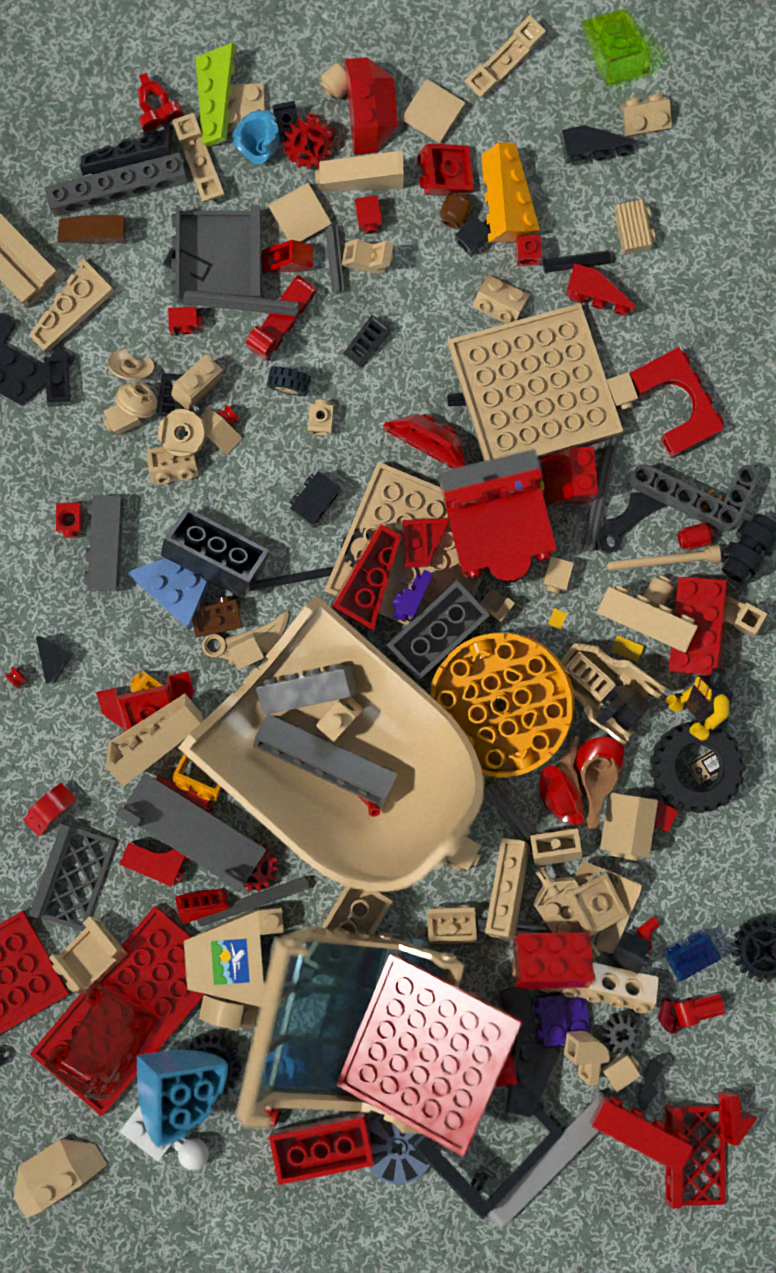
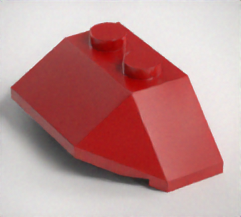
[344,57,398,155]
[383,413,466,469]

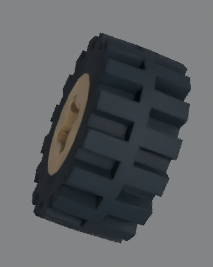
[267,366,311,397]

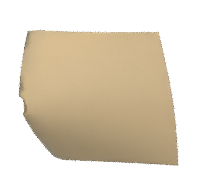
[561,861,642,954]

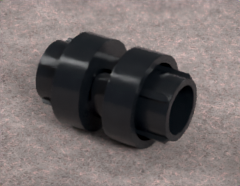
[721,514,776,584]

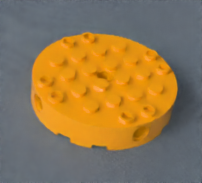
[430,632,575,778]

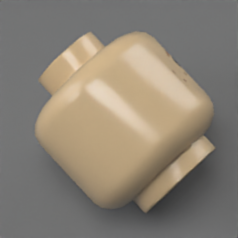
[320,63,347,99]

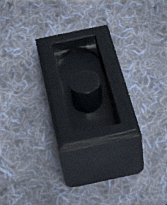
[44,356,71,407]

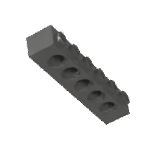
[44,152,188,217]

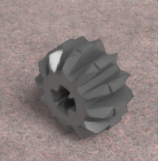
[600,1013,642,1055]

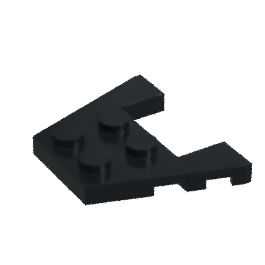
[0,314,76,406]

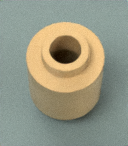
[643,575,674,608]

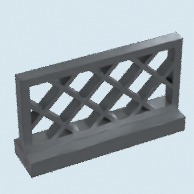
[29,822,116,931]

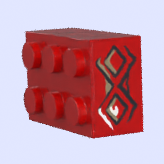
[513,932,594,989]

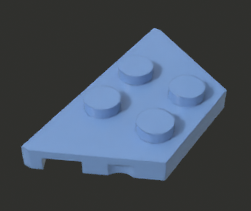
[128,558,209,630]

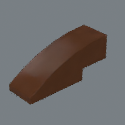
[57,215,127,245]

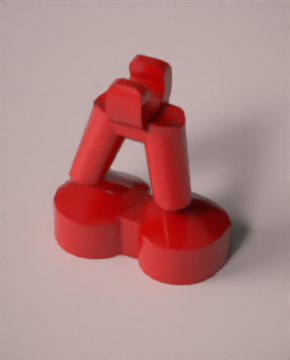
[137,73,184,132]

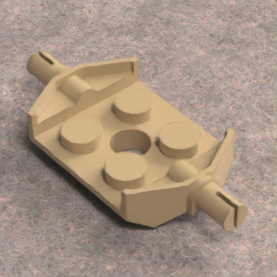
[533,867,601,959]

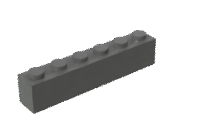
[253,714,398,807]

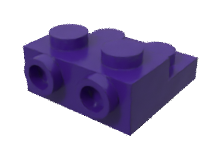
[392,570,433,622]
[533,993,591,1047]

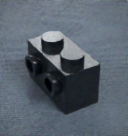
[290,471,341,528]

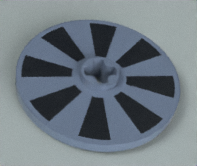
[368,1114,434,1184]

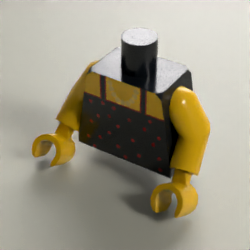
[665,667,733,740]

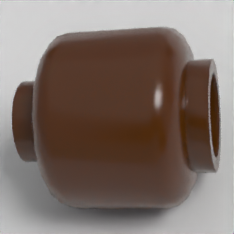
[439,192,473,229]

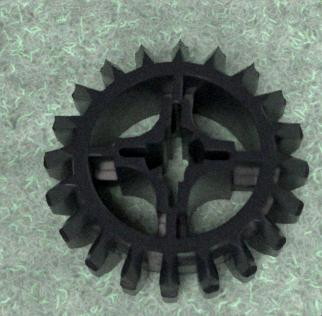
[731,917,776,982]
[184,1032,242,1098]

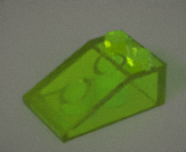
[582,8,651,86]

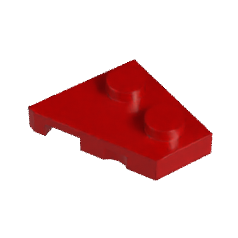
[402,519,448,568]

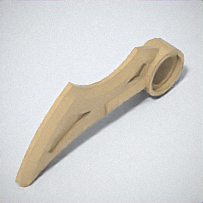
[202,611,289,660]

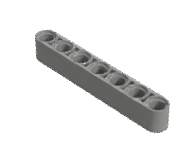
[488,1091,604,1228]

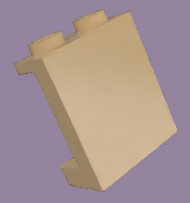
[49,916,128,994]

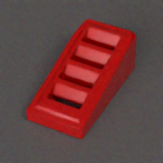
[175,888,229,924]

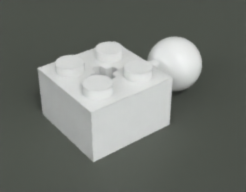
[120,1105,209,1170]

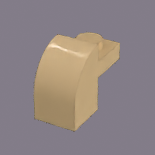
[342,239,394,273]
[726,596,768,638]
[199,995,258,1030]
[564,1031,609,1086]

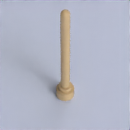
[607,545,721,571]

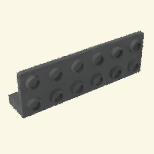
[115,774,266,893]

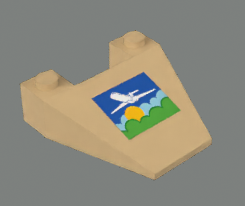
[184,907,287,1007]

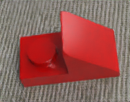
[718,1091,757,1146]

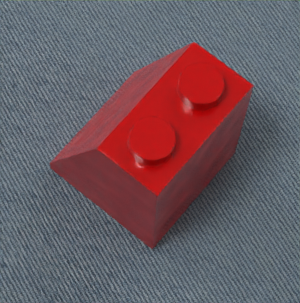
[541,446,598,506]

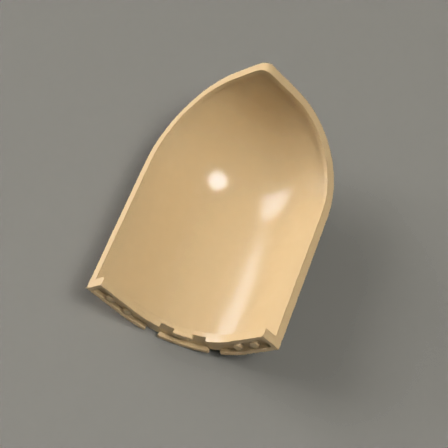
[179,595,484,892]

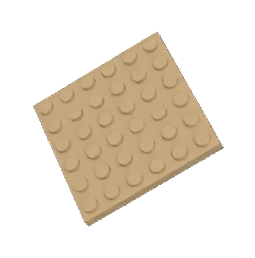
[447,303,623,461]
[324,462,485,625]

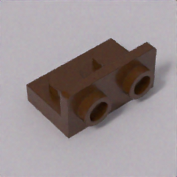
[192,596,243,638]

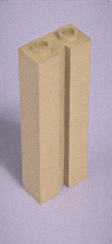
[0,214,60,308]

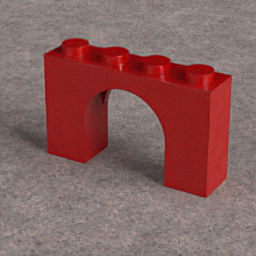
[629,347,724,458]
[119,776,213,887]

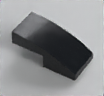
[637,1057,664,1111]

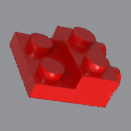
[417,144,474,196]

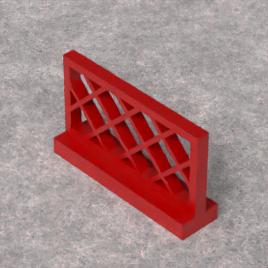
[665,1105,725,1209]

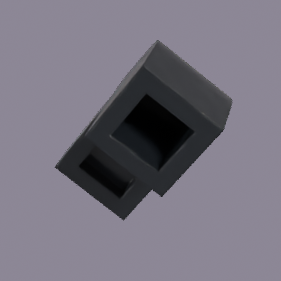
[595,686,652,729]

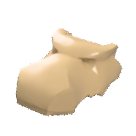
[561,643,666,744]

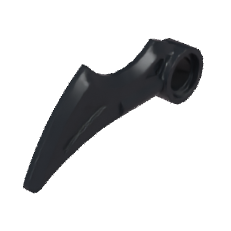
[596,492,668,554]

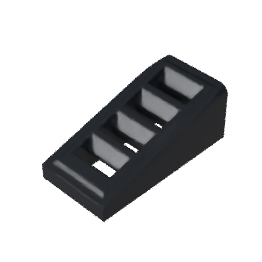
[343,315,390,368]
[157,373,183,420]

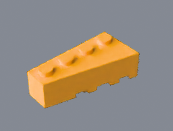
[481,142,540,242]

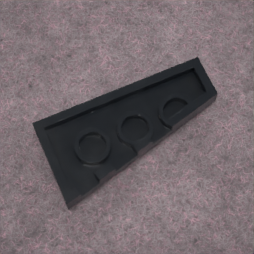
[80,122,173,176]

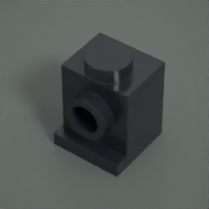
[272,100,298,140]

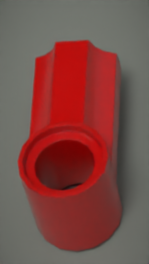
[674,993,725,1027]

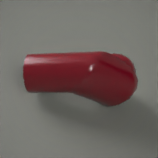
[658,997,680,1034]

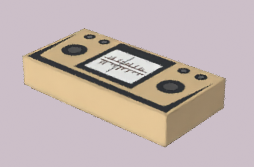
[686,750,719,785]

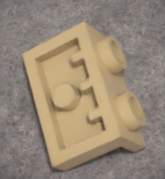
[146,447,199,485]

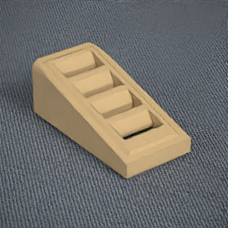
[564,651,616,702]

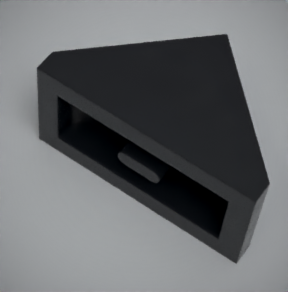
[36,636,72,684]

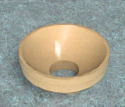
[115,382,158,418]

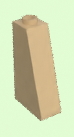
[315,151,404,191]

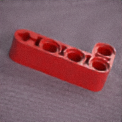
[246,275,318,362]

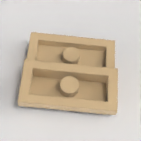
[401,79,466,144]
[267,183,331,242]

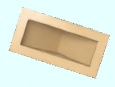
[200,408,243,455]

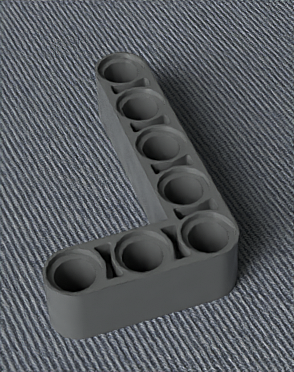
[629,464,759,532]

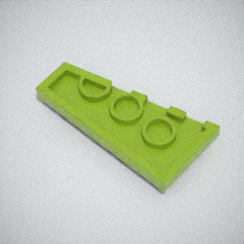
[195,43,237,147]

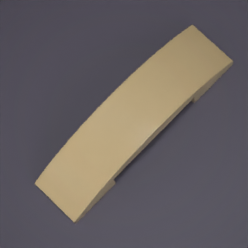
[464,15,546,98]
[172,113,224,203]

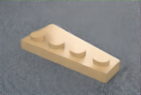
[29,258,115,354]

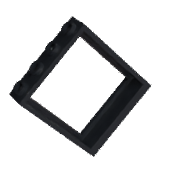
[411,1085,564,1220]

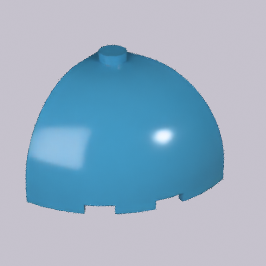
[137,1050,228,1147]

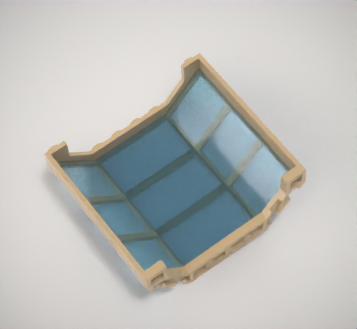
[236,926,464,1134]

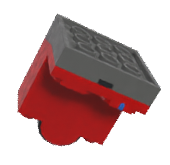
[438,449,556,586]

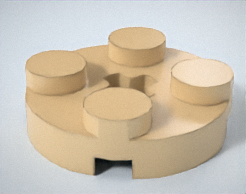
[158,409,206,457]

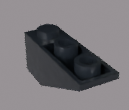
[560,125,636,165]

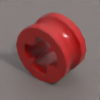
[218,404,240,427]
[4,666,28,689]

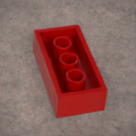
[668,577,730,676]
[268,1112,376,1185]

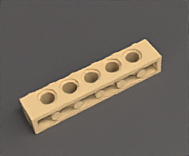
[510,958,659,1013]

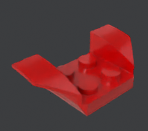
[96,671,194,731]

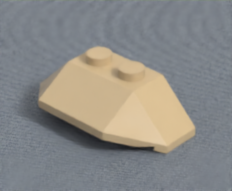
[14,1138,108,1218]

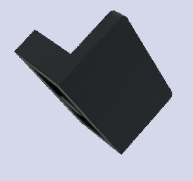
[500,987,537,1041]

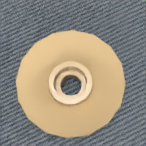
[107,349,154,381]

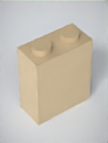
[600,793,658,861]

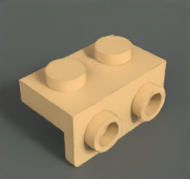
[620,94,672,136]
[473,275,529,324]
[427,905,477,945]

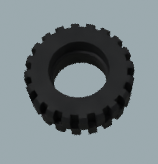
[650,722,745,813]

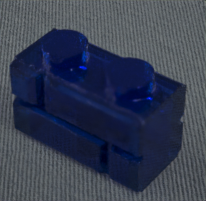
[663,931,721,982]

